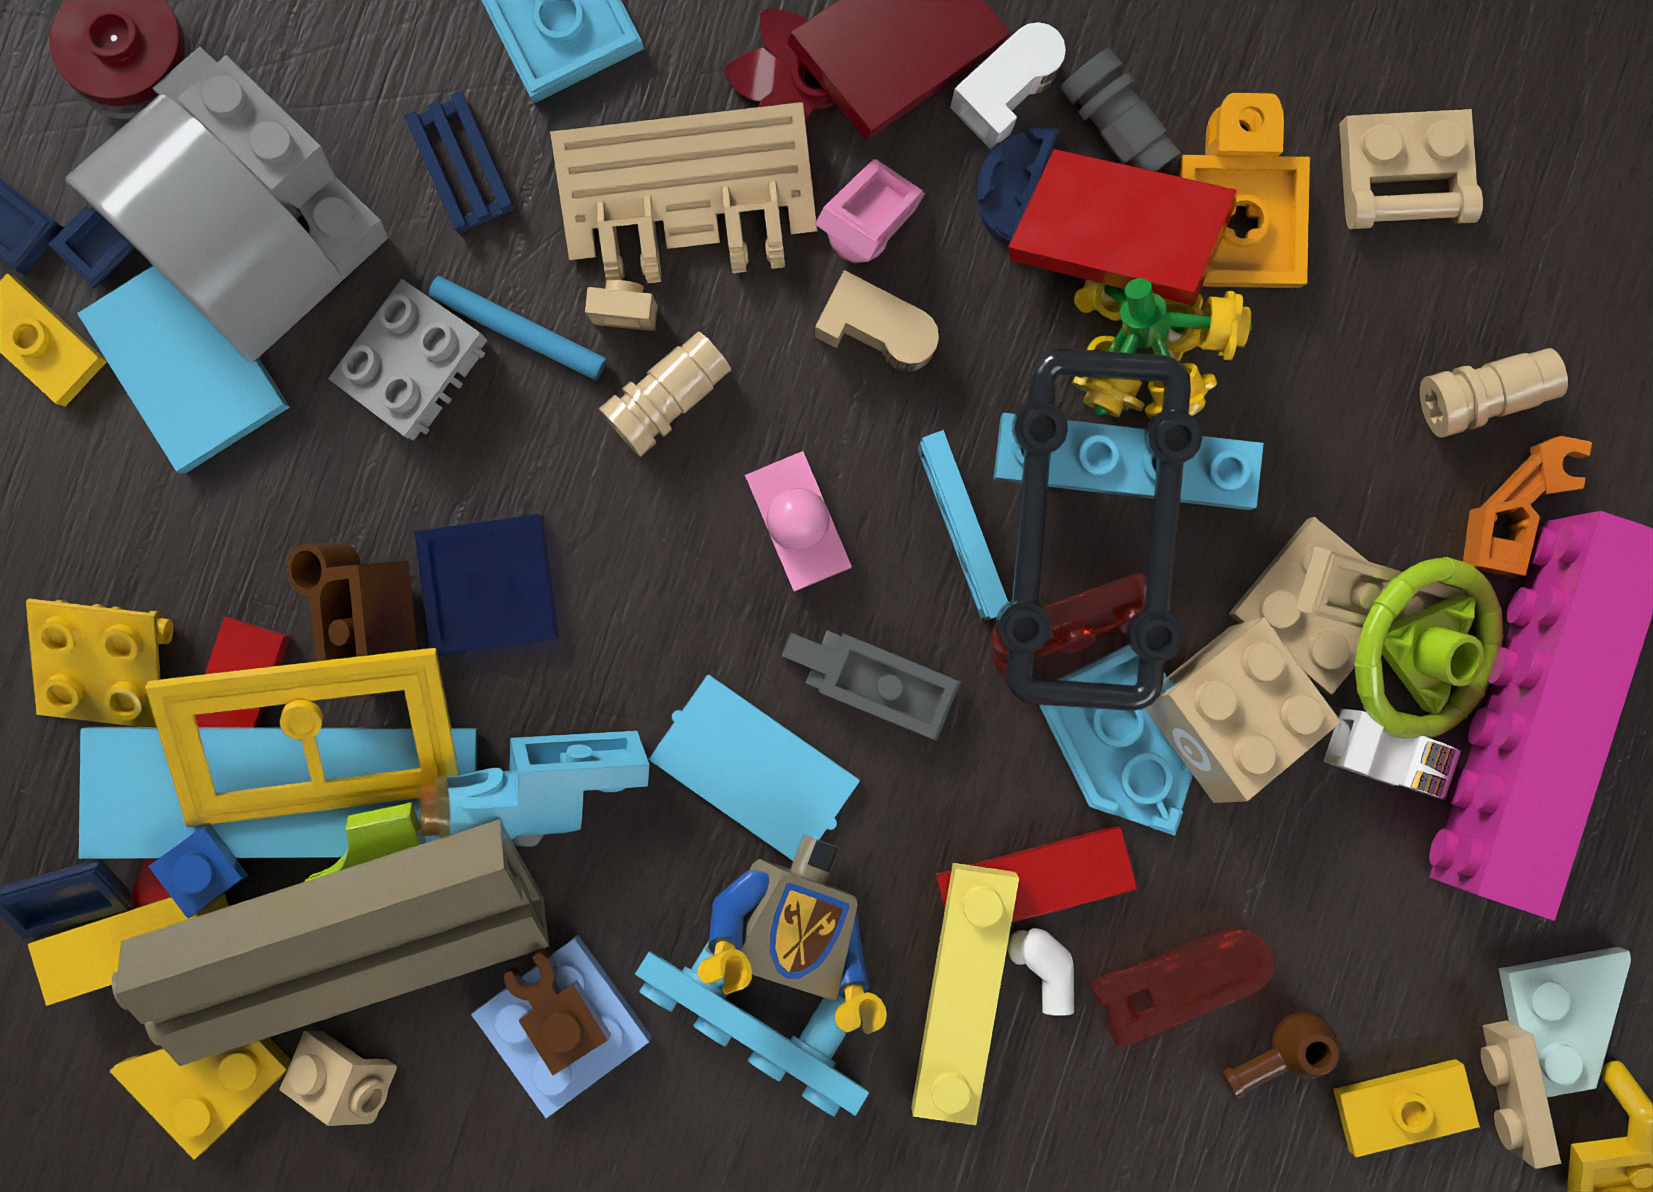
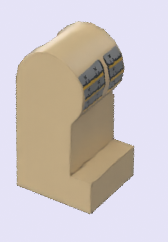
[815,270,939,372]

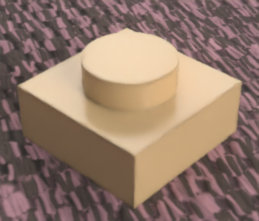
[585,280,658,331]

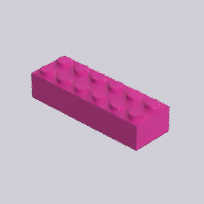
[1429,511,1653,921]

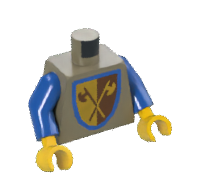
[698,834,887,1034]

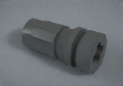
[1060,47,1181,172]

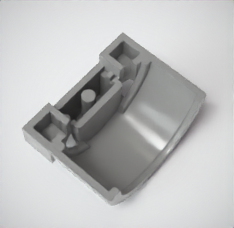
[65,46,388,362]

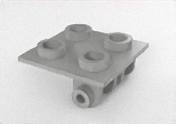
[328,278,487,441]

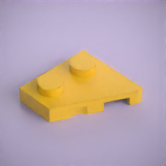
[110,1037,291,1160]

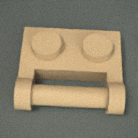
[1339,109,1483,229]

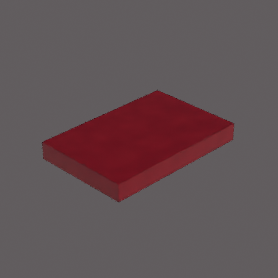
[787,0,1011,141]

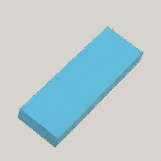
[917,430,1008,620]

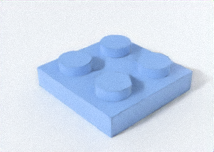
[471,935,652,1118]

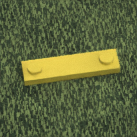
[911,863,1019,1125]

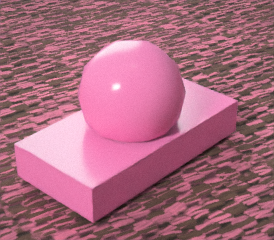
[815,159,925,263]
[745,451,852,592]

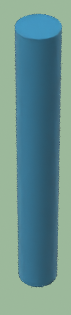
[428,276,607,381]

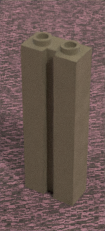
[112,819,549,1066]

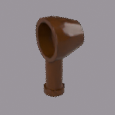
[1221,1012,1339,1100]

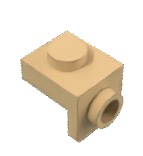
[279,1030,397,1126]

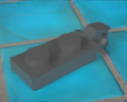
[782,630,961,741]

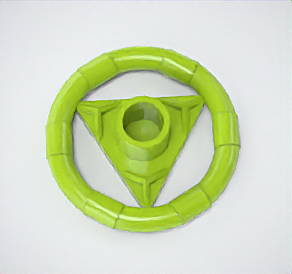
[1354,557,1504,739]

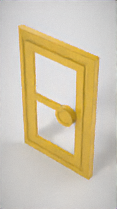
[145,648,461,828]

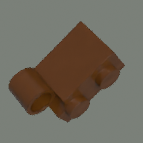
[286,542,417,699]

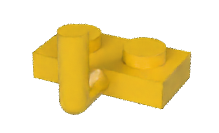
[1567,1061,1653,1192]

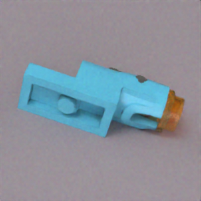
[418,731,649,847]

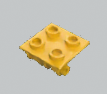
[26,599,174,727]

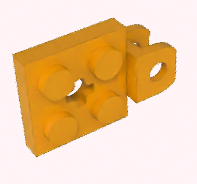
[1178,93,1310,288]

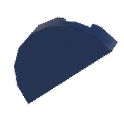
[975,126,1060,246]

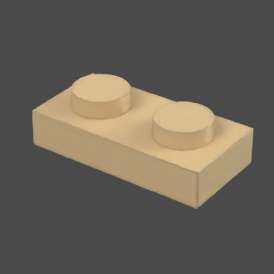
[1481,1020,1561,1169]

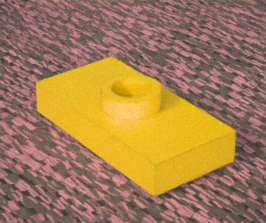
[0,273,107,407]
[1333,1059,1480,1157]

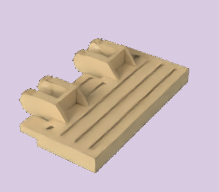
[550,102,817,283]

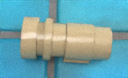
[599,332,731,457]
[1420,348,1568,438]

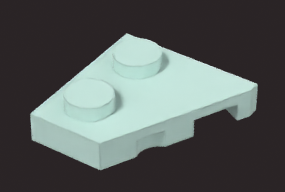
[1499,947,1631,1097]

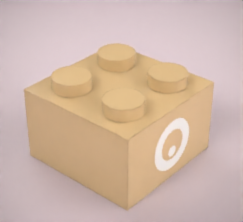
[1145,617,1341,803]

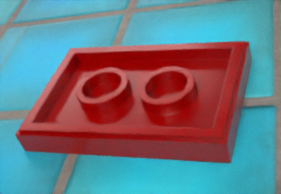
[1008,149,1237,306]

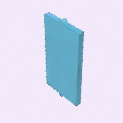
[648,674,860,861]

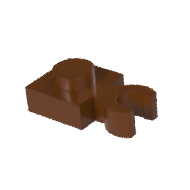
[504,948,611,1076]

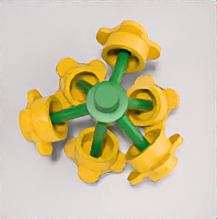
[1072,278,1252,419]

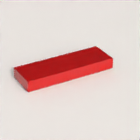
[935,825,1137,923]

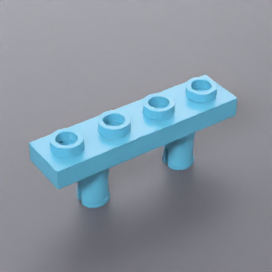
[993,413,1264,510]
[635,943,869,1117]

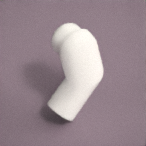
[1008,928,1074,1015]

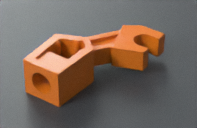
[1463,436,1592,578]

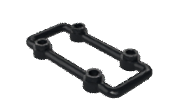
[996,348,1202,711]

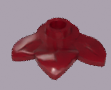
[724,9,836,122]

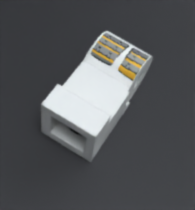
[950,22,1066,150]
[1323,709,1461,800]

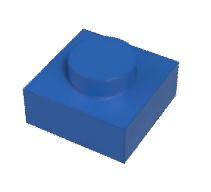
[148,825,249,919]

